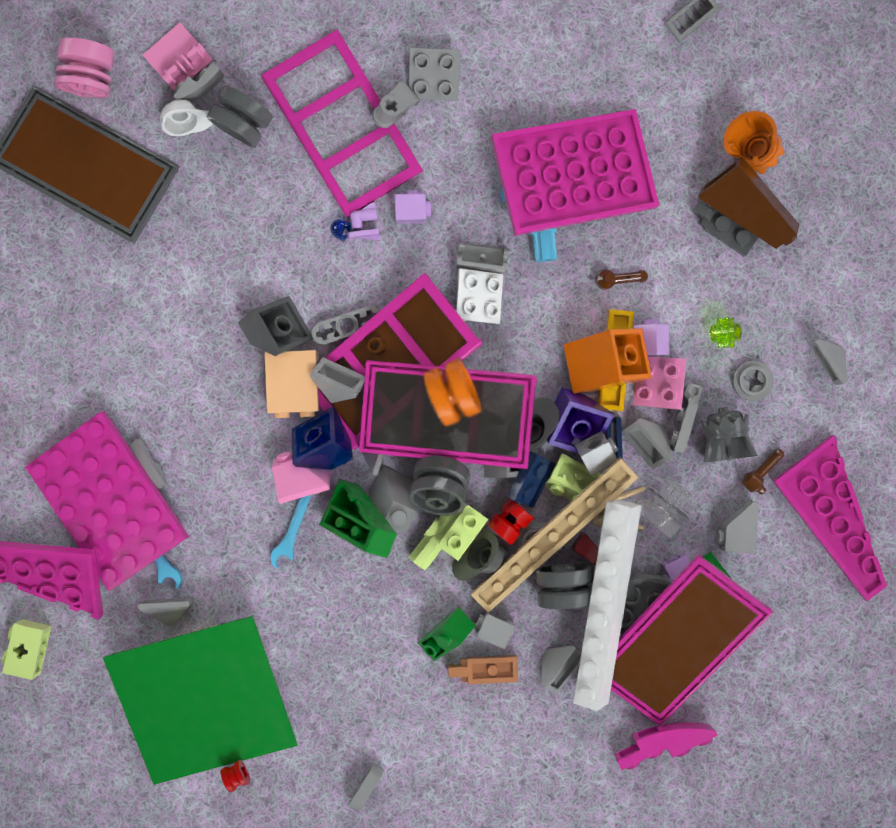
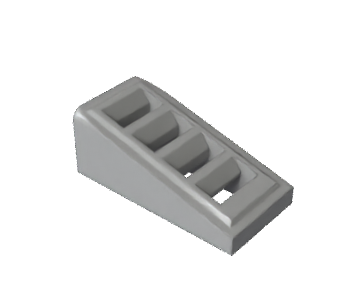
[664,0,721,43]

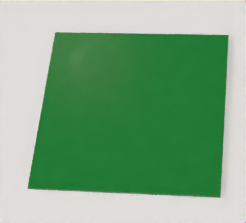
[103,616,298,785]

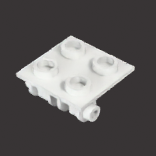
[456,269,503,324]

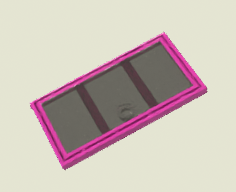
[359,360,537,469]

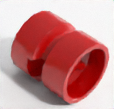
[487,498,534,545]

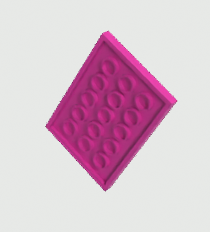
[490,109,660,236]
[25,411,190,591]

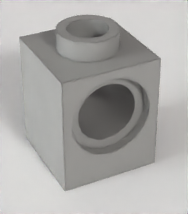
[575,431,618,476]
[475,611,515,649]

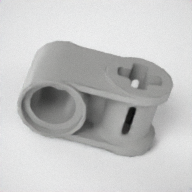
[372,81,420,128]

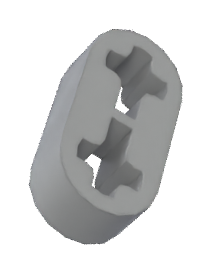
[348,764,384,812]

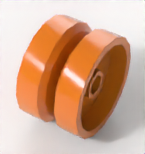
[424,358,482,426]

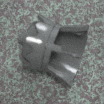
[701,407,758,463]

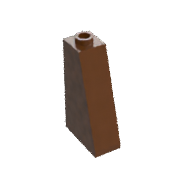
[698,157,800,249]

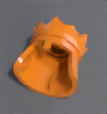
[723,111,785,175]

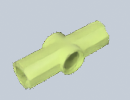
[408,505,466,570]

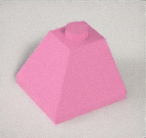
[272,452,331,504]

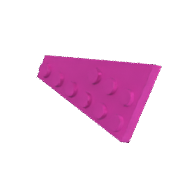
[772,435,887,601]
[0,541,103,620]

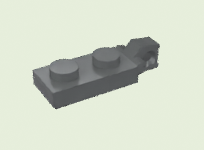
[692,202,758,257]

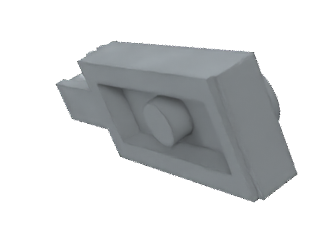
[669,383,703,454]

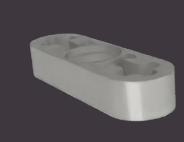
[312,306,380,345]

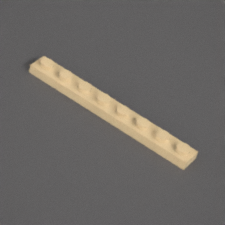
[471,457,639,613]

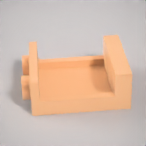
[265,350,321,418]

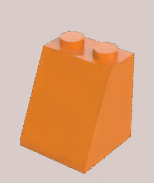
[564,328,652,394]

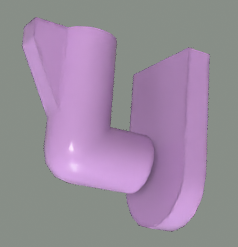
[347,202,380,241]

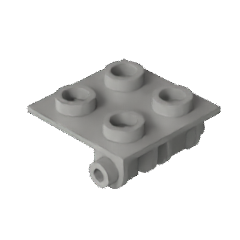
[409,47,461,101]

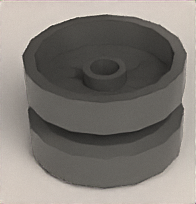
[206,85,273,148]
[409,456,470,515]
[535,564,593,609]

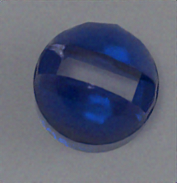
[330,219,351,241]

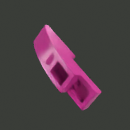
[614,722,718,770]

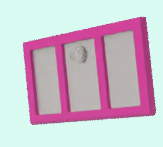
[261,29,423,218]

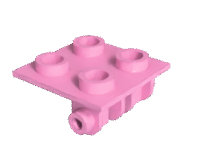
[143,22,213,92]
[633,356,686,410]

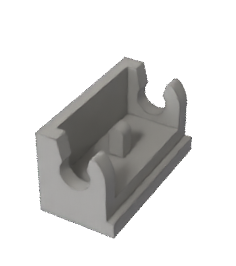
[456,243,509,274]

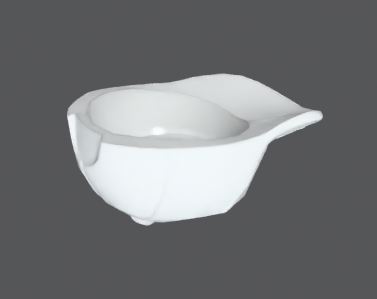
[160,99,213,136]

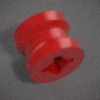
[220,760,250,792]

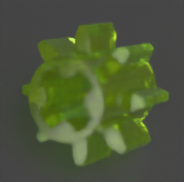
[710,317,742,348]

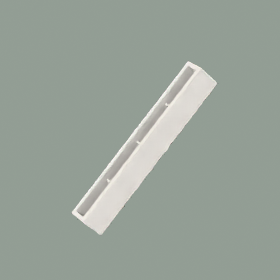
[573,500,642,711]

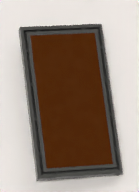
[0,86,179,244]

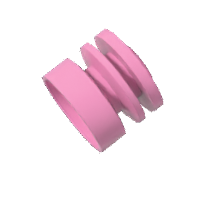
[54,38,115,98]

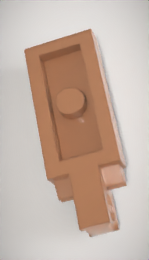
[448,655,518,684]

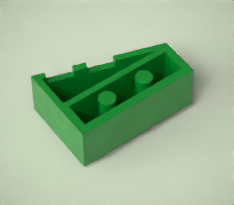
[319,478,397,558]

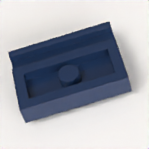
[507,451,556,508]

